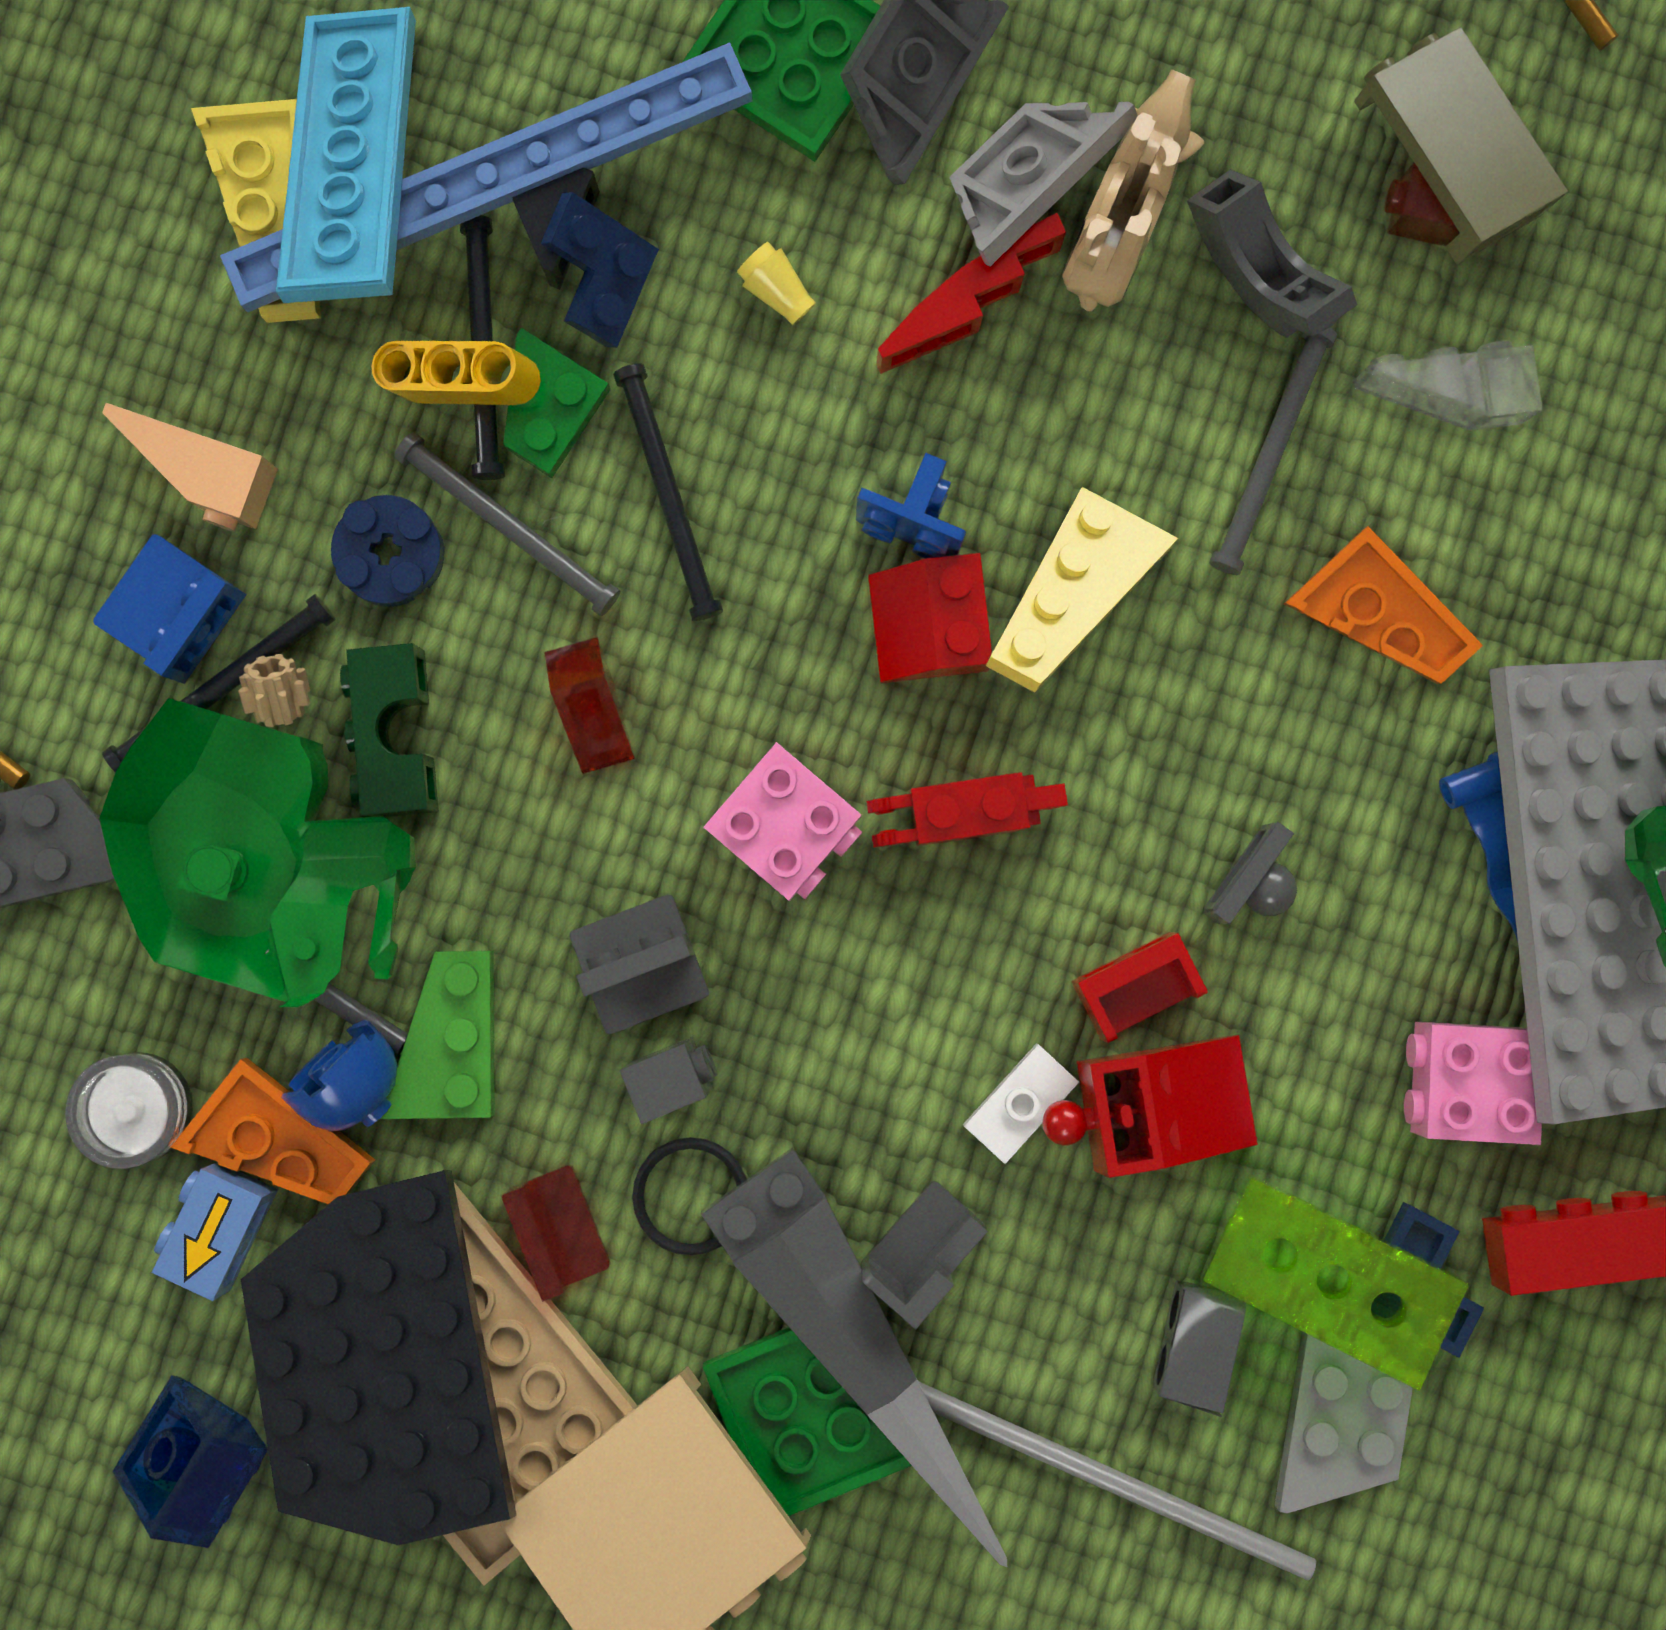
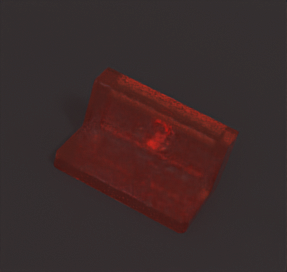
[501,1164,611,1302]

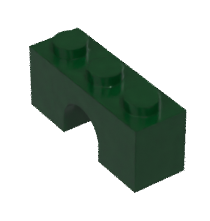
[340,643,439,817]

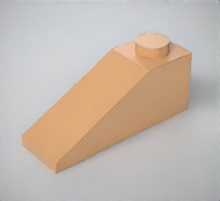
[102,403,278,532]

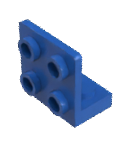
[93,534,247,684]

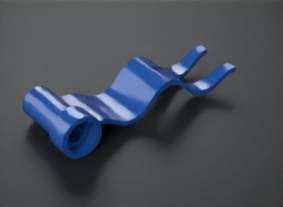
[1439,751,1518,942]

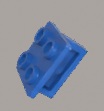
[856,453,966,559]

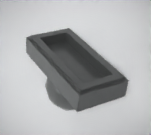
[1203,822,1297,924]

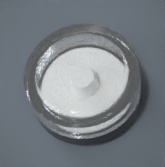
[65,1052,193,1169]

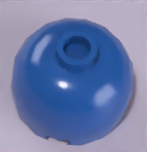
[281,1020,398,1131]

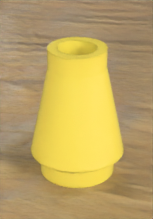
[737,242,816,326]

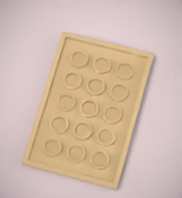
[443,1182,638,1585]

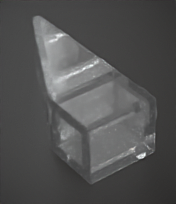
[1354,340,1543,431]

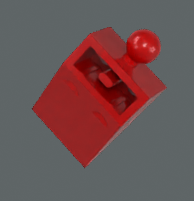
[1042,1035,1258,1178]

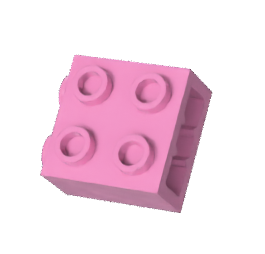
[703,742,862,901]
[1404,1022,1542,1145]

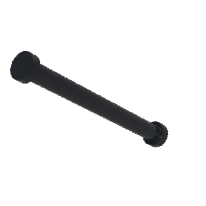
[460,215,505,480]
[613,363,723,621]
[102,594,336,773]

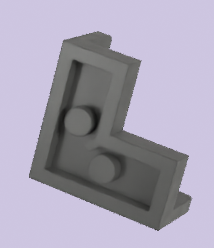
[861,1181,988,1330]

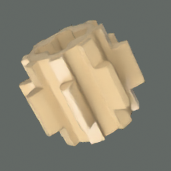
[238,654,310,728]

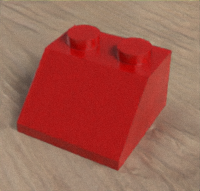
[868,553,992,683]

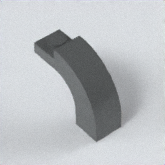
[1187,169,1357,338]

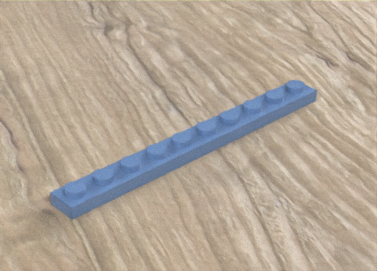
[220,43,752,312]

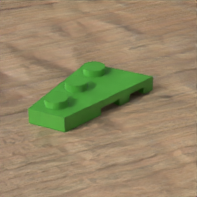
[380,950,495,1119]

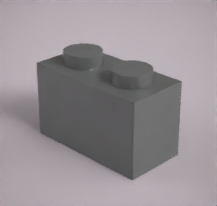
[619,1037,718,1124]

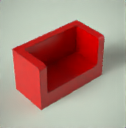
[1071,932,1208,1043]

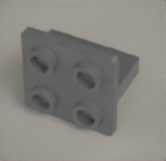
[570,894,709,1034]

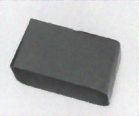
[1153,1280,1246,1417]

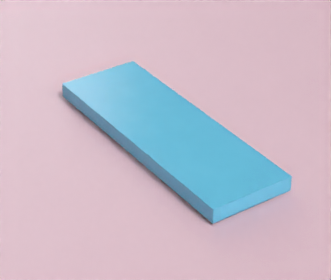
[276,7,416,303]

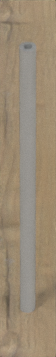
[918,1381,1316,1580]

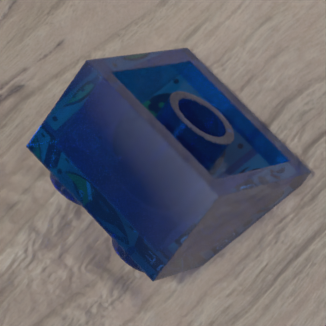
[112,1375,268,1548]

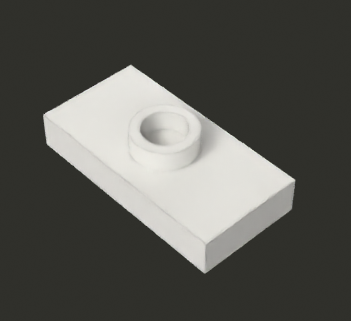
[963,1043,1079,1164]

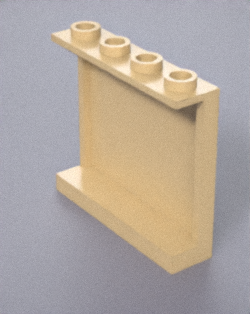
[498,1367,811,1630]

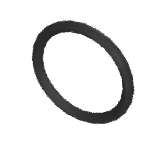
[632,1137,747,1256]

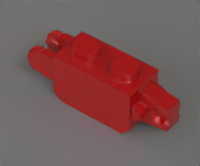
[866,772,1068,848]

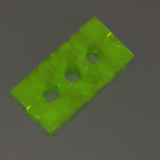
[1203,1173,1469,1391]

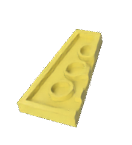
[191,99,321,323]
[986,487,1178,692]

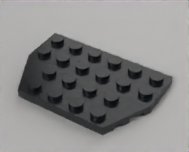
[240,1170,517,1545]

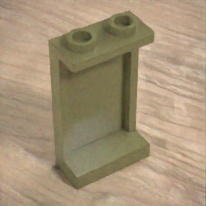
[1354,27,1568,265]

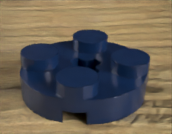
[331,495,444,607]

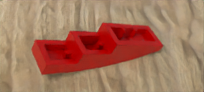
[876,212,1066,374]

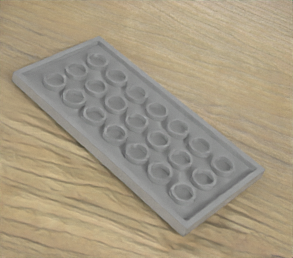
[1489,660,1666,1124]

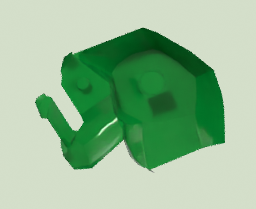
[99,698,416,1007]

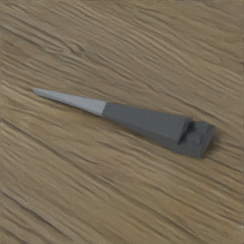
[701,1147,1007,1567]

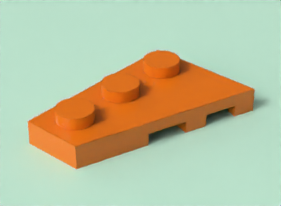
[1283,526,1483,684]
[170,1058,376,1204]

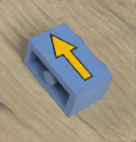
[151,1162,278,1301]

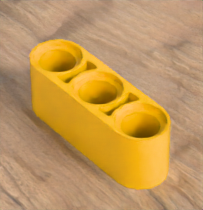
[371,341,541,405]

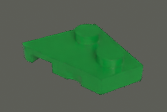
[503,328,611,478]

